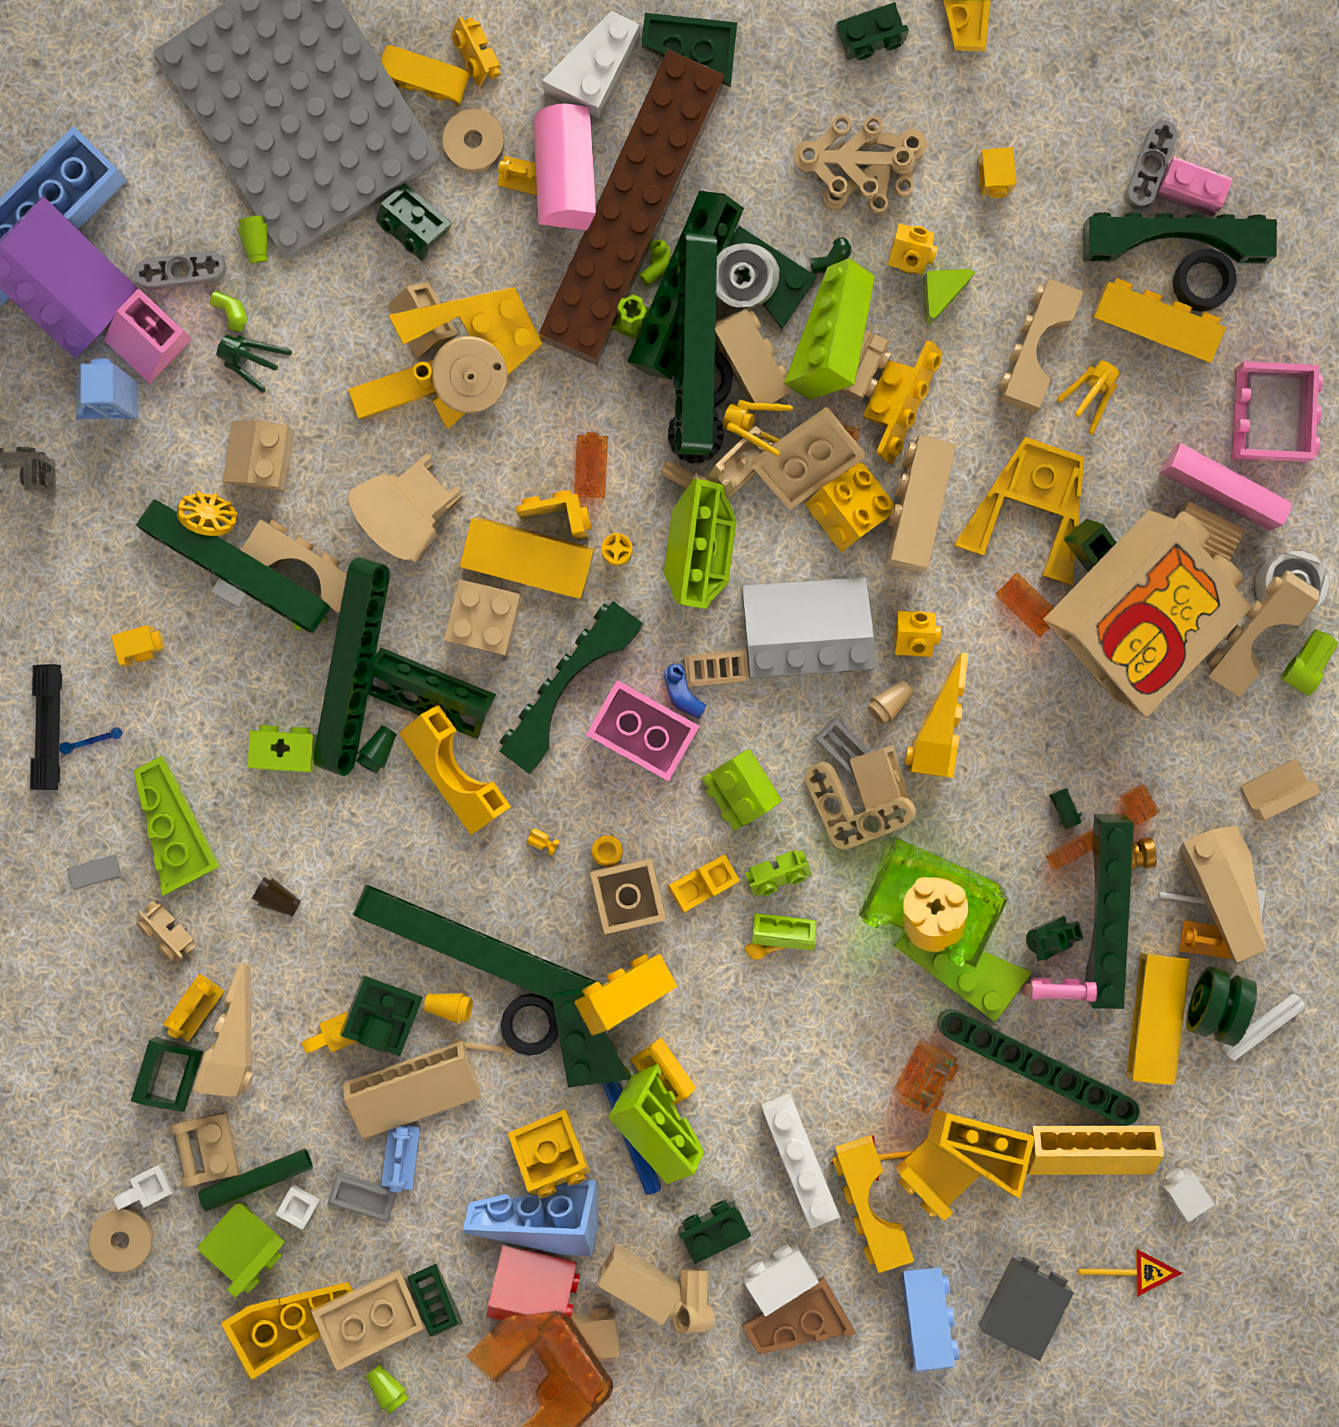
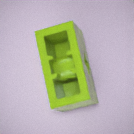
[247,725,317,772]

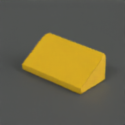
[630,1037,696,1105]

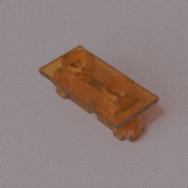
[574,432,608,498]
[995,572,1054,637]

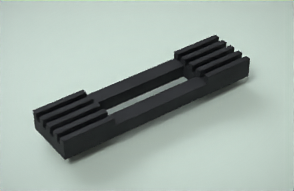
[30,664,62,790]

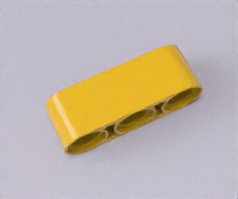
[380,45,470,106]

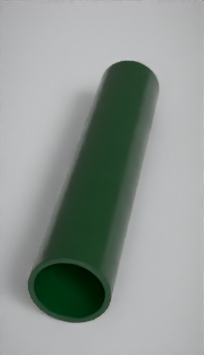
[198,1148,313,1212]

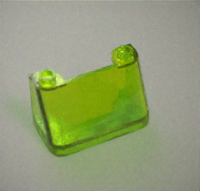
[858,836,1008,967]

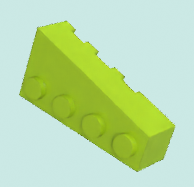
[784,258,875,400]

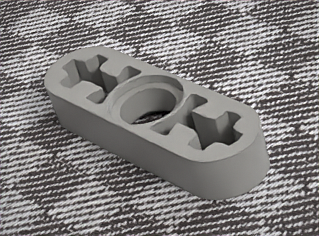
[1125,120,1178,209]
[134,251,227,290]

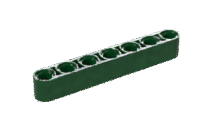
[674,232,717,455]
[135,499,331,634]
[313,557,390,776]
[937,1009,1140,1126]

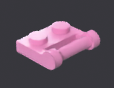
[1023,977,1097,1002]

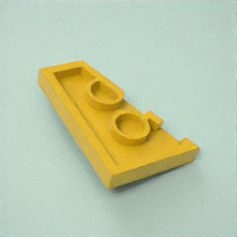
[943,0,991,52]

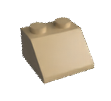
[223,420,294,492]

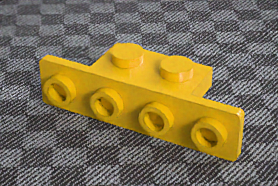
[863,340,943,464]

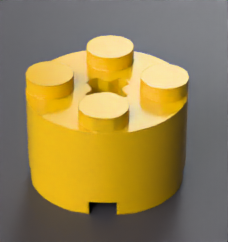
[902,877,968,952]

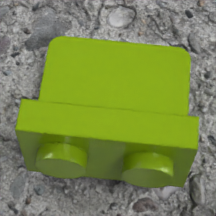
[198,1202,286,1298]

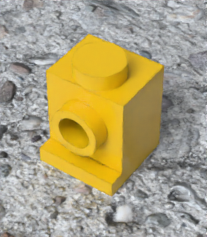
[111,625,165,667]

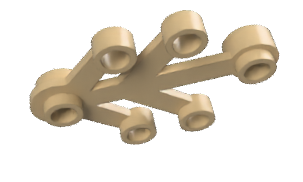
[793,115,915,199]
[822,125,927,215]

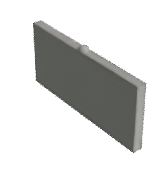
[67,854,121,889]

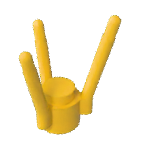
[1057,360,1120,435]
[723,399,793,456]

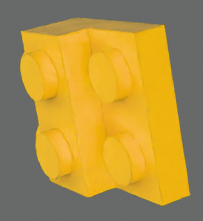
[507,1109,591,1198]

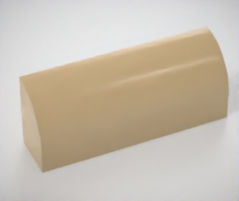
[344,1041,481,1139]

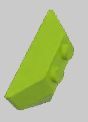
[664,479,737,609]

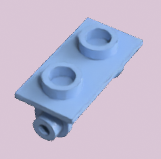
[381,1125,420,1192]

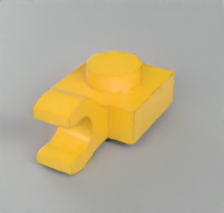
[301,1011,357,1054]

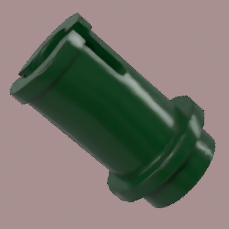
[1049,788,1082,830]

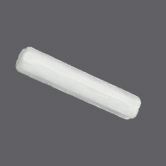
[1222,994,1305,1061]

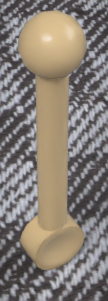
[449,1038,514,1056]

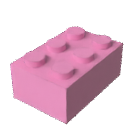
[586,680,700,782]

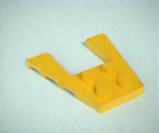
[388,287,542,429]
[953,437,1085,586]

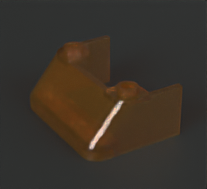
[466,1310,613,1427]

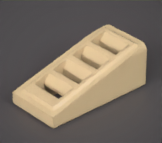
[684,650,749,687]

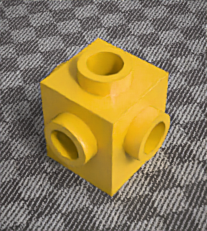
[887,223,938,275]
[894,611,941,657]

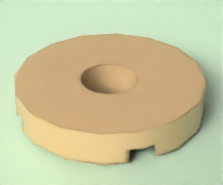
[442,109,505,173]
[89,1208,154,1272]

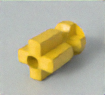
[526,828,560,856]

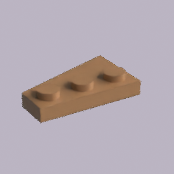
[742,1276,856,1354]

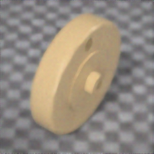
[431,336,507,413]

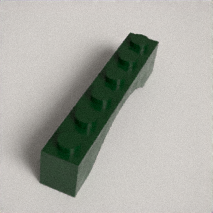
[1083,212,1277,264]
[499,601,643,774]
[1085,814,1134,1009]

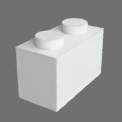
[744,1243,819,1317]

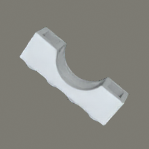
[761,1093,840,1229]

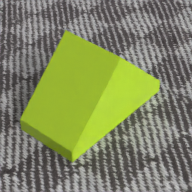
[923,269,975,325]

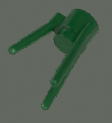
[216,334,292,392]

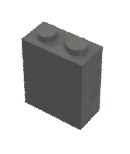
[979,1257,1074,1361]

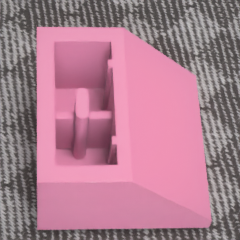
[104,288,193,384]

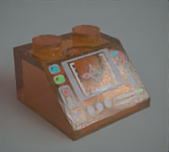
[891,1037,959,1114]

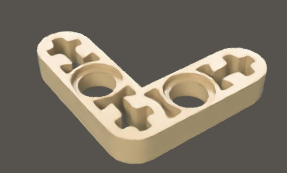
[805,762,916,850]

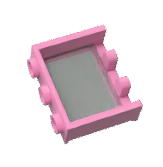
[1232,361,1323,463]

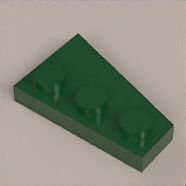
[728,226,817,330]

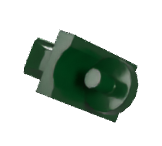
[1026,916,1083,961]

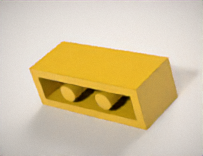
[574,953,678,1036]

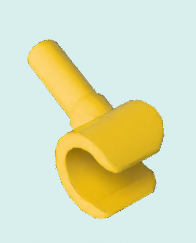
[744,942,784,960]

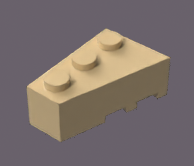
[715,307,792,411]

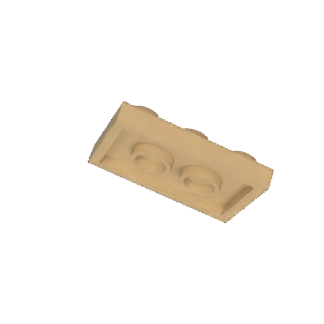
[751,407,865,510]
[311,1269,425,1372]

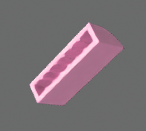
[533,104,596,231]
[1160,443,1292,531]

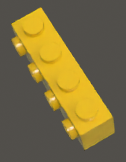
[1092,278,1227,363]

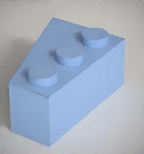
[76,359,138,420]
[901,1267,959,1373]

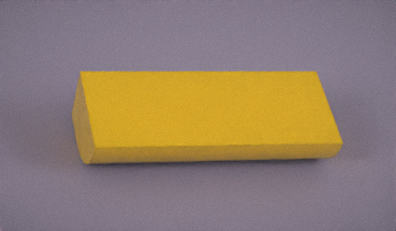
[459,516,596,599]
[1126,952,1191,1085]
[1028,1126,1164,1175]

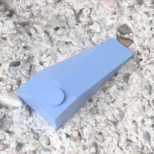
[463,1180,598,1256]

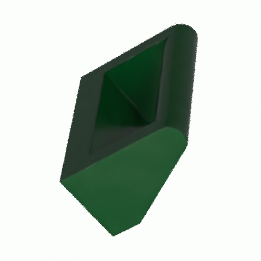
[131,1036,203,1112]

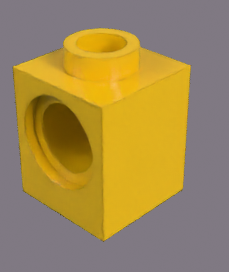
[978,147,1017,199]

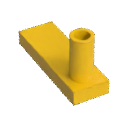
[348,360,437,420]

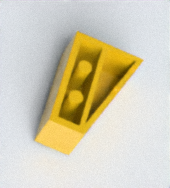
[927,1109,1035,1199]

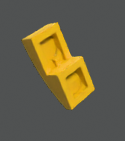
[667,854,740,913]

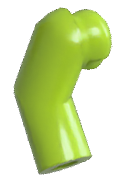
[639,239,671,287]
[210,291,247,332]

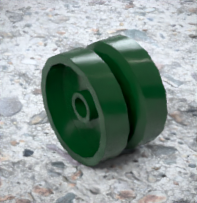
[1186,966,1257,1047]

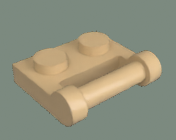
[170,1112,240,1187]

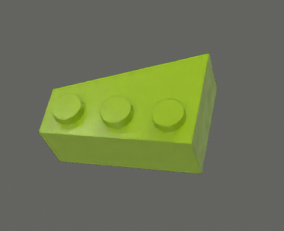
[608,1064,705,1184]

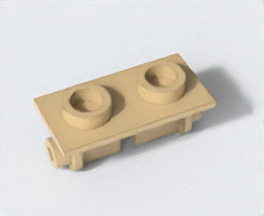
[136,900,196,964]

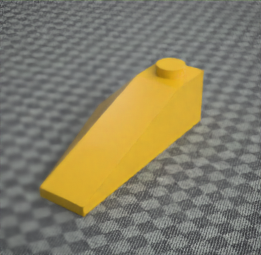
[904,653,968,778]
[220,1282,353,1380]

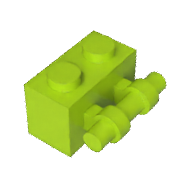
[701,748,783,831]

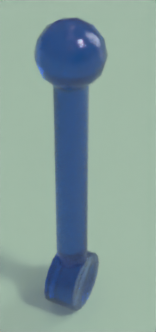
[59,727,123,754]

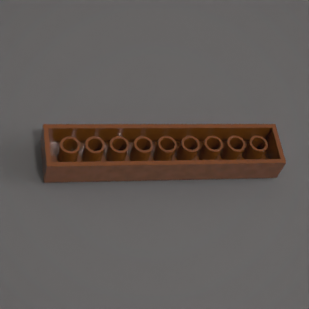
[539,49,725,366]

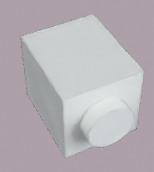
[1160,1167,1214,1223]

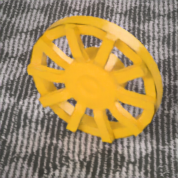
[177,491,238,536]

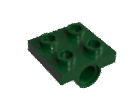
[340,975,423,1057]

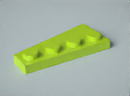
[133,756,221,896]
[894,932,1032,1022]

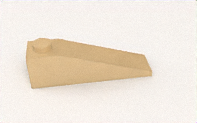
[1179,825,1266,964]
[193,962,253,1098]

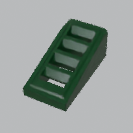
[407,1264,463,1337]

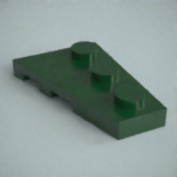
[642,13,737,87]
[552,990,631,1088]

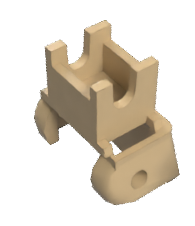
[348,453,463,564]

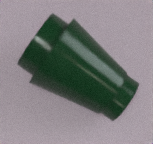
[356,725,397,774]

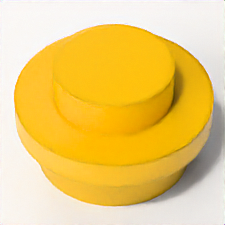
[592,835,623,867]

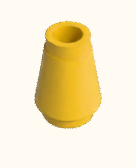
[424,993,473,1024]

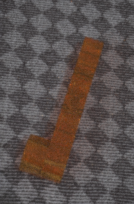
[1045,784,1160,870]

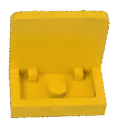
[804,462,895,553]
[515,490,592,540]
[896,1138,980,1221]

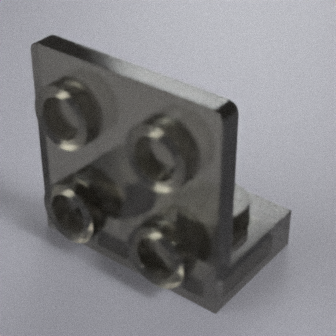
[0,447,56,498]

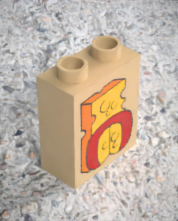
[1043,510,1252,718]

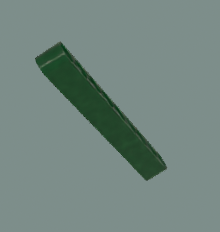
[353,885,603,1000]

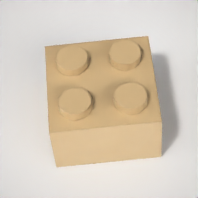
[444,579,523,657]
[590,857,666,935]

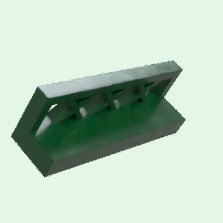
[368,648,496,739]

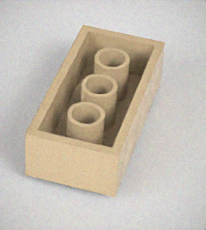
[885,435,957,574]

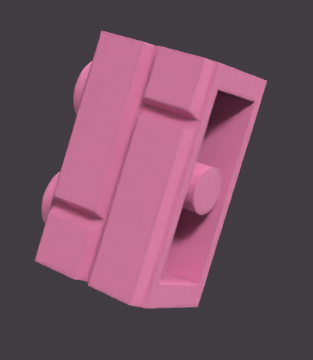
[1156,157,1233,216]

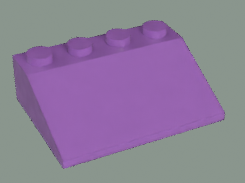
[0,196,138,359]

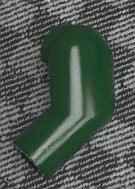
[810,237,852,274]

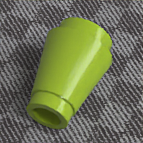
[236,216,268,264]
[365,1365,409,1415]

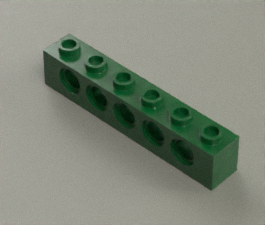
[627,191,744,380]

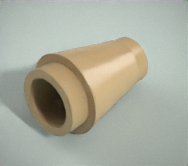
[867,680,914,725]

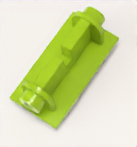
[744,849,811,897]

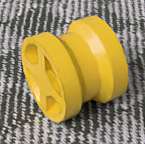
[601,533,633,566]

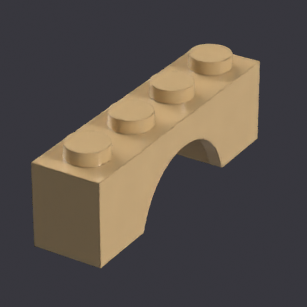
[998,278,1084,413]
[241,519,347,613]
[1207,570,1319,698]
[489,1308,620,1373]

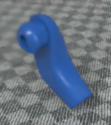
[664,663,707,719]

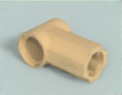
[672,1268,715,1334]

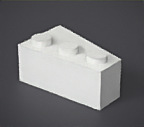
[542,11,640,119]

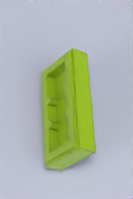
[752,913,816,951]

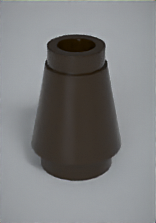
[252,877,301,917]

